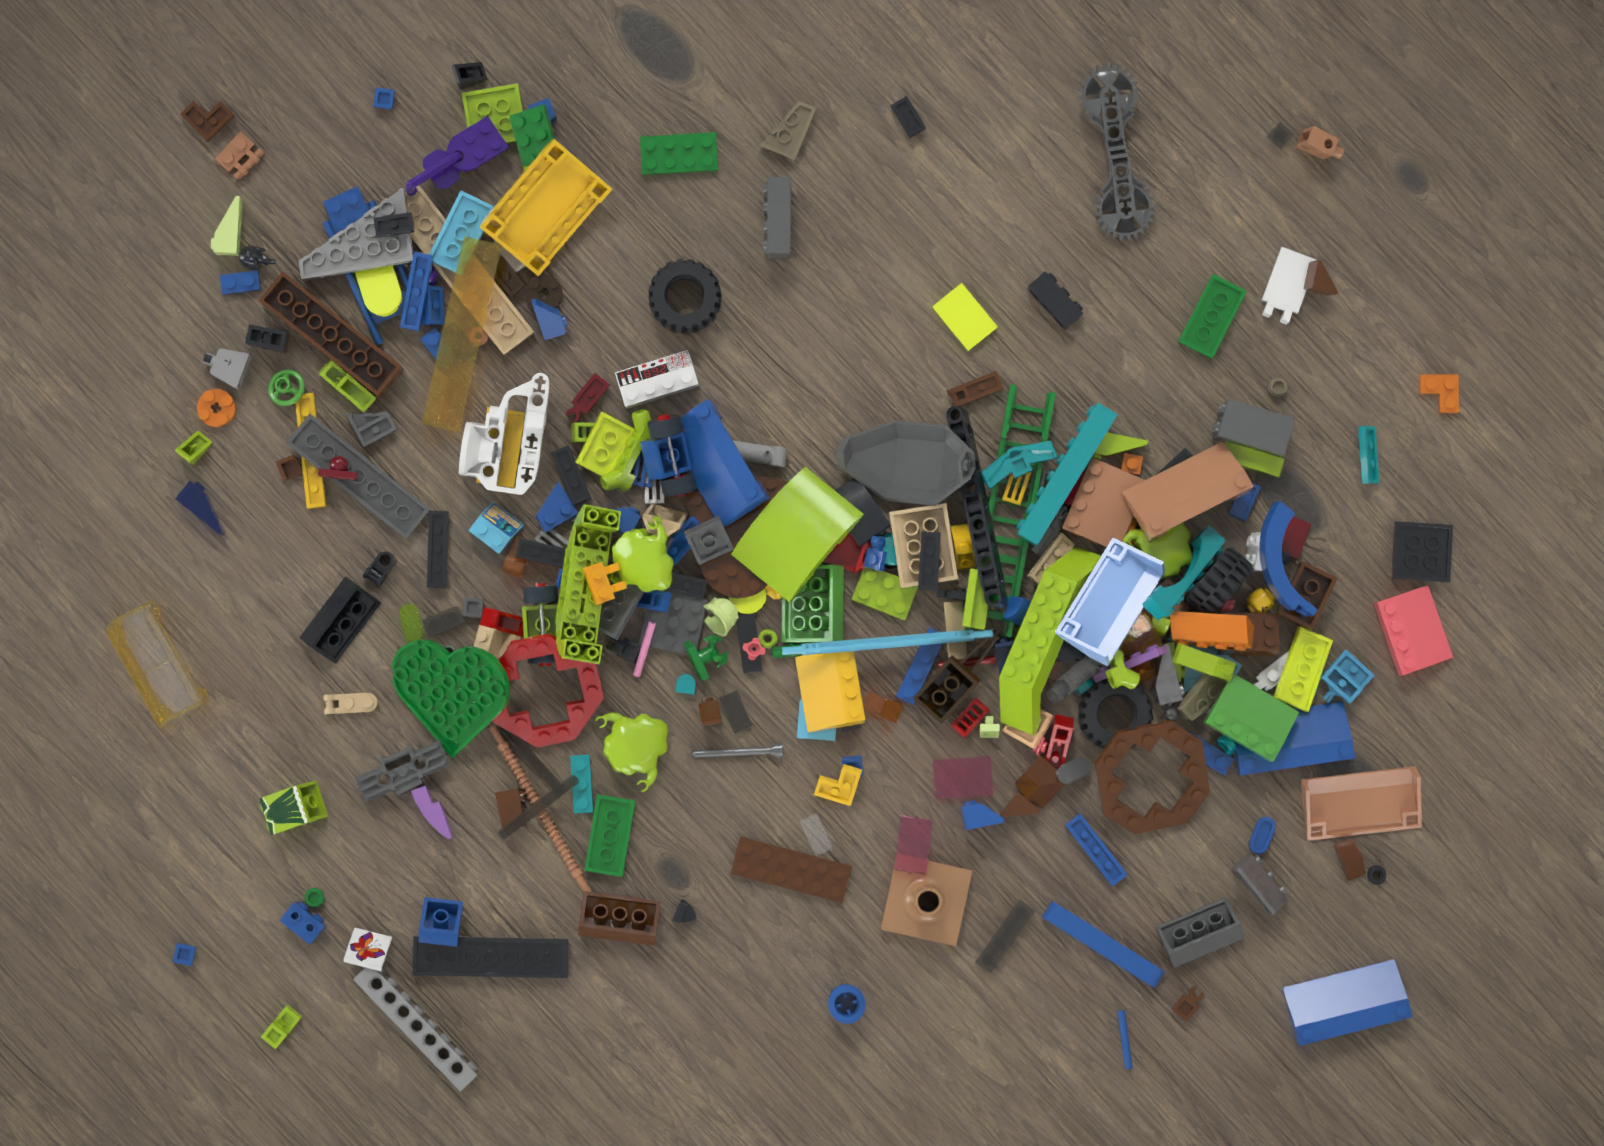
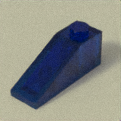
[175,481,225,536]

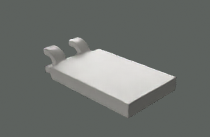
[1261,247,1316,325]

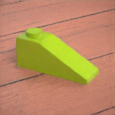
[1091,432,1148,460]

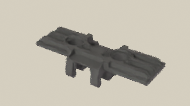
[355,740,451,803]

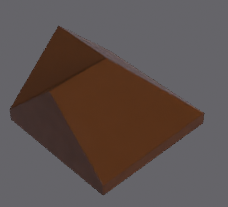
[1015,755,1065,808]

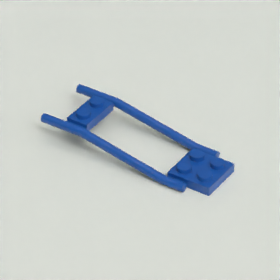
[322,186,425,345]

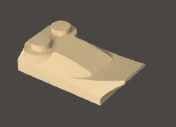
[642,503,689,537]

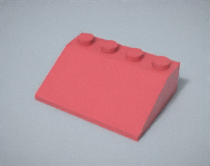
[1374,585,1453,676]

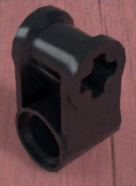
[362,551,396,588]

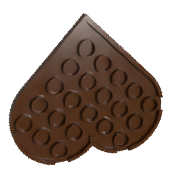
[685,476,788,599]

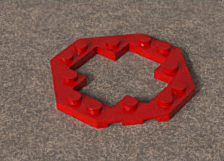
[492,633,604,747]

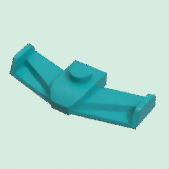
[981,441,1059,490]

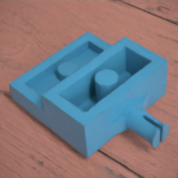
[1320,649,1374,704]

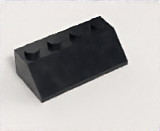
[299,576,382,664]

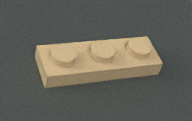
[1027,532,1075,587]

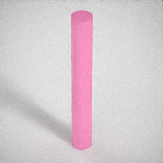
[633,621,656,677]

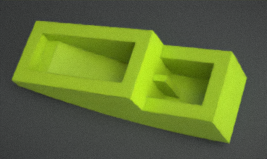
[318,359,376,412]
[1225,442,1285,478]

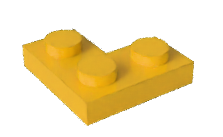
[814,764,862,806]

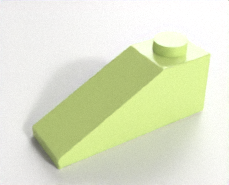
[211,196,243,256]

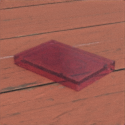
[933,756,993,799]

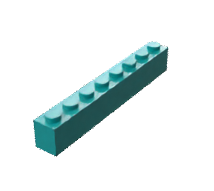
[1016,402,1118,546]

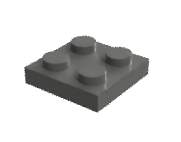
[684,516,734,565]

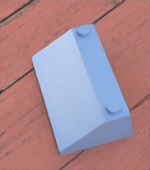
[1055,538,1165,666]

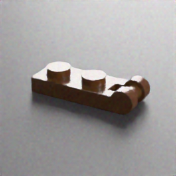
[947,371,1004,407]

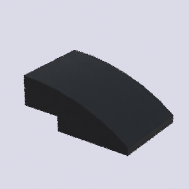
[835,478,891,548]

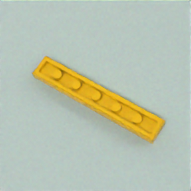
[294,393,327,509]

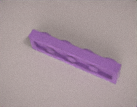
[1093,645,1167,683]

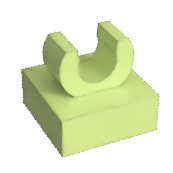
[979,716,1000,738]

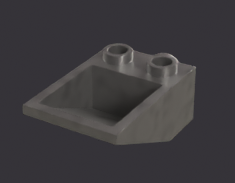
[1151,644,1185,720]

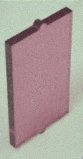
[894,816,932,875]

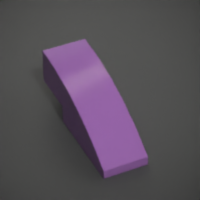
[411,786,454,839]

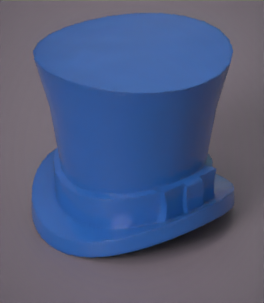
[828,984,866,1024]

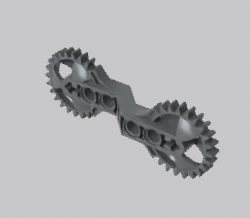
[1077,63,1156,240]

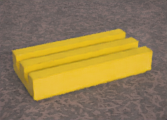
[1002,472,1032,506]

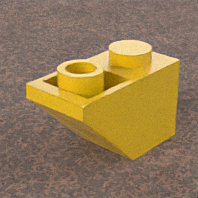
[951,524,976,569]

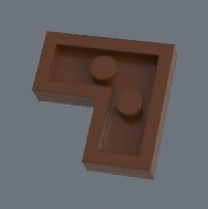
[180,101,235,142]

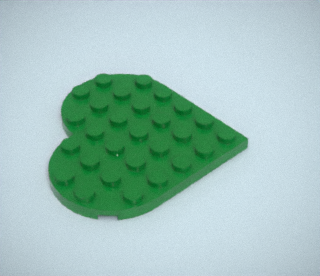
[391,639,510,758]

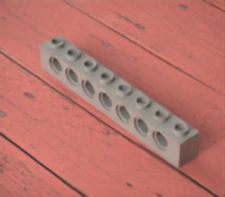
[353,968,479,1092]

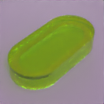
[399,604,423,641]

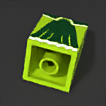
[259,780,329,835]

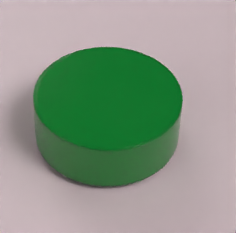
[304,888,325,907]

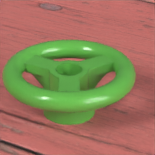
[268,369,305,406]

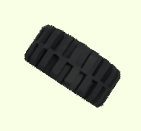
[648,259,722,334]
[1183,547,1253,614]
[1078,679,1154,749]

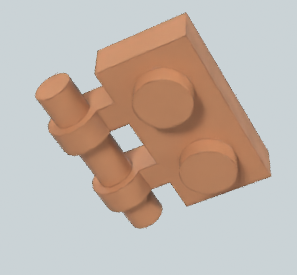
[215,131,264,181]

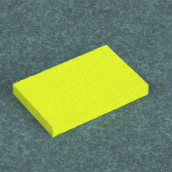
[932,283,998,351]
[575,412,635,476]

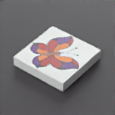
[344,928,392,971]

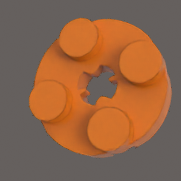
[197,389,236,428]

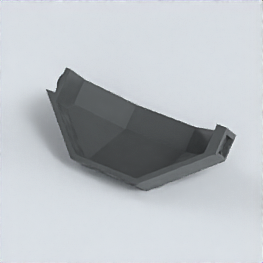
[836,420,976,506]

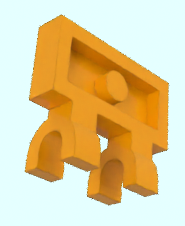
[582,562,627,605]

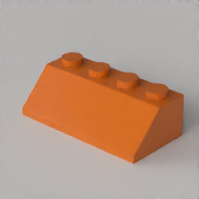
[1170,611,1255,651]

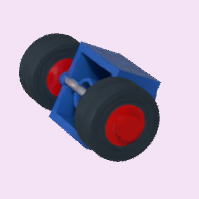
[640,414,697,497]

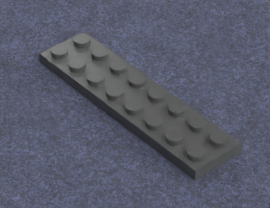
[286,414,431,539]

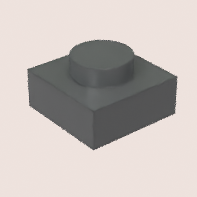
[462,597,484,618]

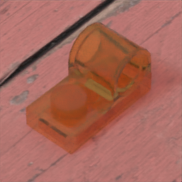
[502,536,528,579]

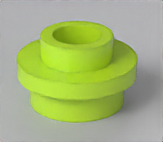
[758,629,777,648]

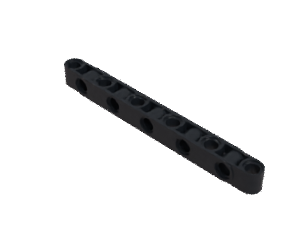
[946,406,1007,609]

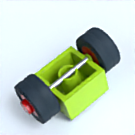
[522,583,558,666]

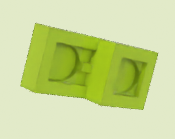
[261,1005,303,1049]

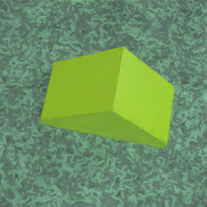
[175,431,213,465]

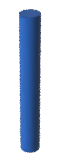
[1117,1010,1133,1069]

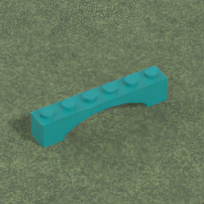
[1141,525,1226,620]

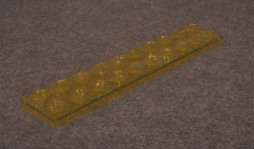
[421,236,502,432]

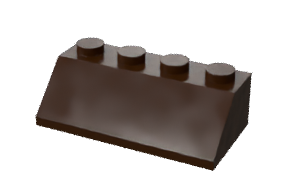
[578,891,661,946]

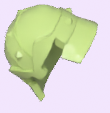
[703,597,739,637]

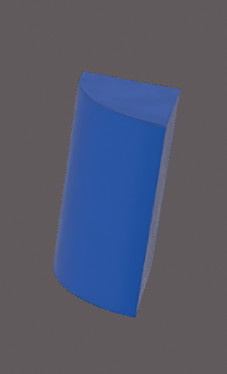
[1003,596,1031,627]

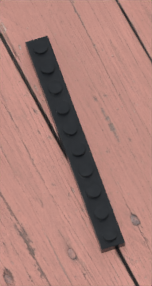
[515,538,707,599]

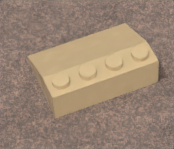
[889,503,958,588]

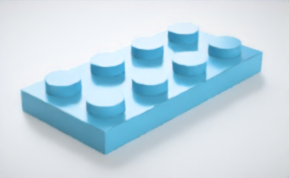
[429,191,494,276]

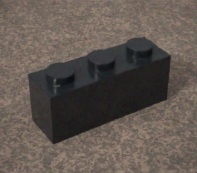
[1027,271,1084,331]

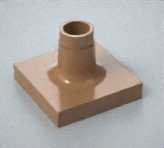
[880,854,973,946]

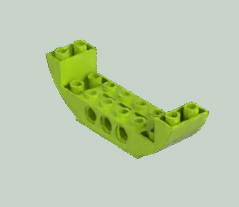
[555,504,621,664]

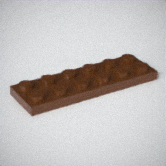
[731,836,852,903]

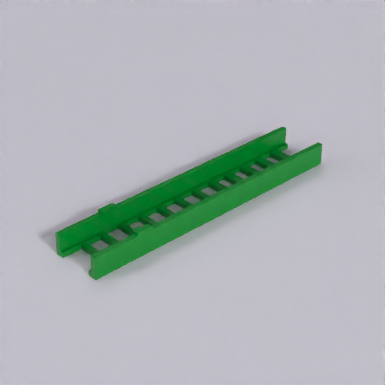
[965,384,1056,638]

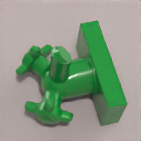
[683,635,729,681]

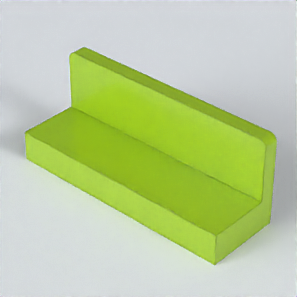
[962,568,988,630]

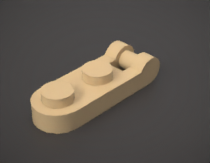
[323,693,378,714]

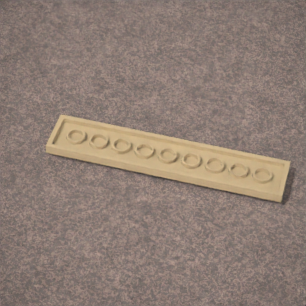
[405,186,535,356]

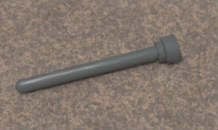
[691,742,783,758]

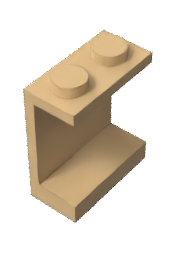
[473,625,521,659]

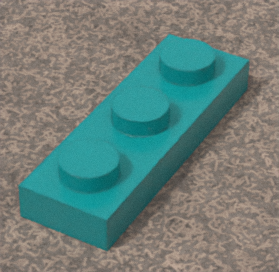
[1358,426,1380,484]
[570,754,594,814]

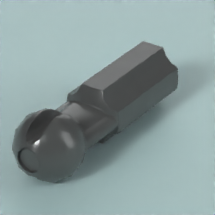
[1028,504,1070,557]

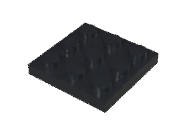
[1391,521,1453,583]

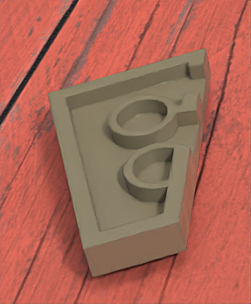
[760,101,817,162]
[1177,674,1227,721]

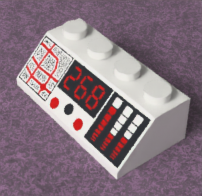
[615,350,699,409]

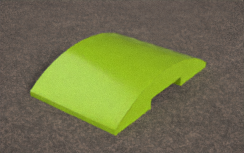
[731,467,864,603]

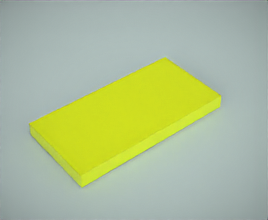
[1274,626,1333,712]

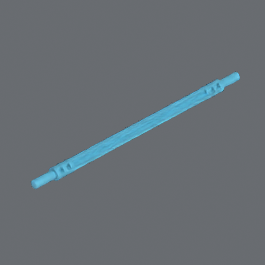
[782,629,993,655]

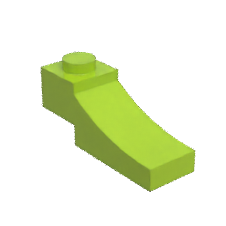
[1172,643,1236,682]

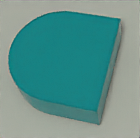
[675,674,696,695]
[1074,678,1094,696]
[1217,734,1236,756]

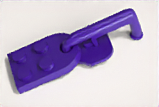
[406,116,509,196]

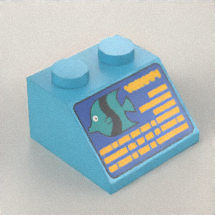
[468,502,524,555]

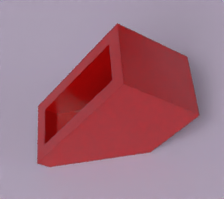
[480,607,524,637]

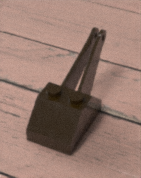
[913,629,1001,724]

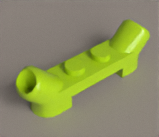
[600,409,651,492]
[1105,649,1140,690]

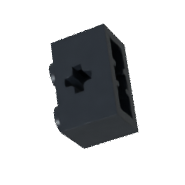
[245,324,290,353]

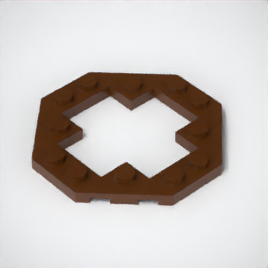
[1095,720,1210,834]

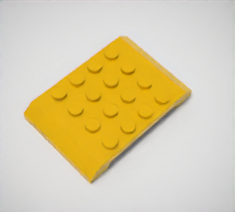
[479,139,612,276]

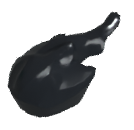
[238,246,277,270]

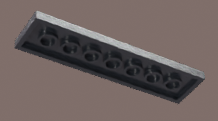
[412,936,569,978]

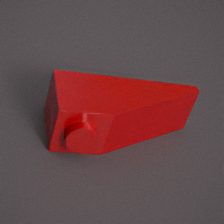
[1045,714,1074,769]

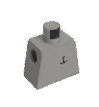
[203,348,252,390]

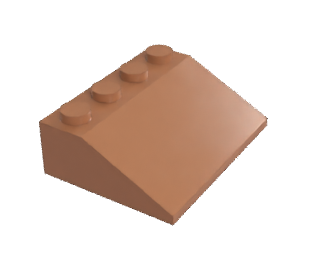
[1062,458,1145,548]

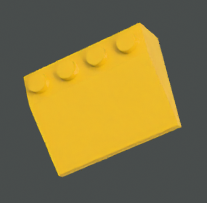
[795,651,865,733]

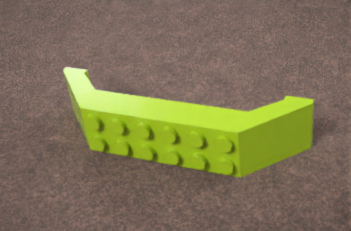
[999,547,1101,736]

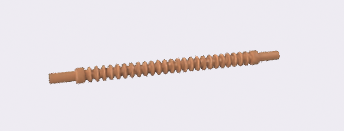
[489,725,591,892]

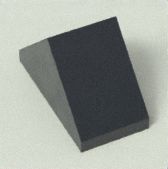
[452,62,488,89]

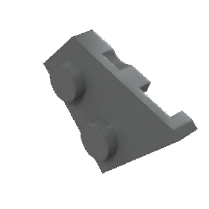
[346,412,398,448]

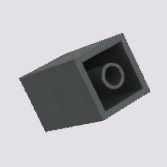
[1211,399,1295,457]

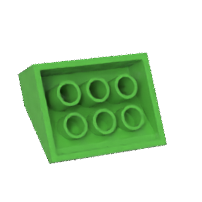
[782,565,844,643]
[1203,673,1299,762]

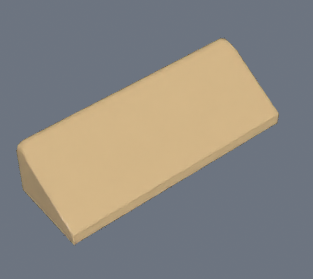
[943,601,967,659]

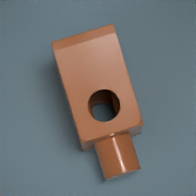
[1295,126,1344,159]

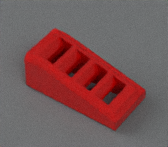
[950,697,990,738]

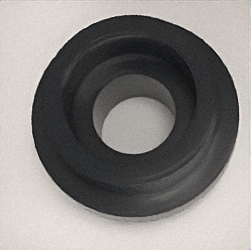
[1367,865,1386,885]

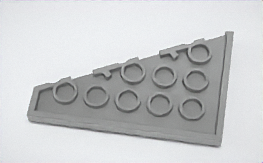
[299,188,414,281]

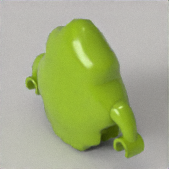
[607,516,674,592]
[1122,522,1195,581]
[595,712,669,792]

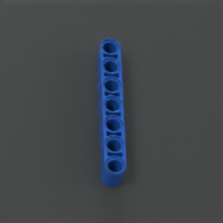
[1042,901,1165,988]

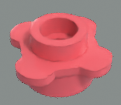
[1220,599,1236,612]
[743,638,765,660]
[1032,737,1048,756]

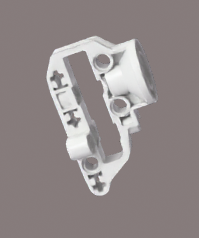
[459,373,550,495]

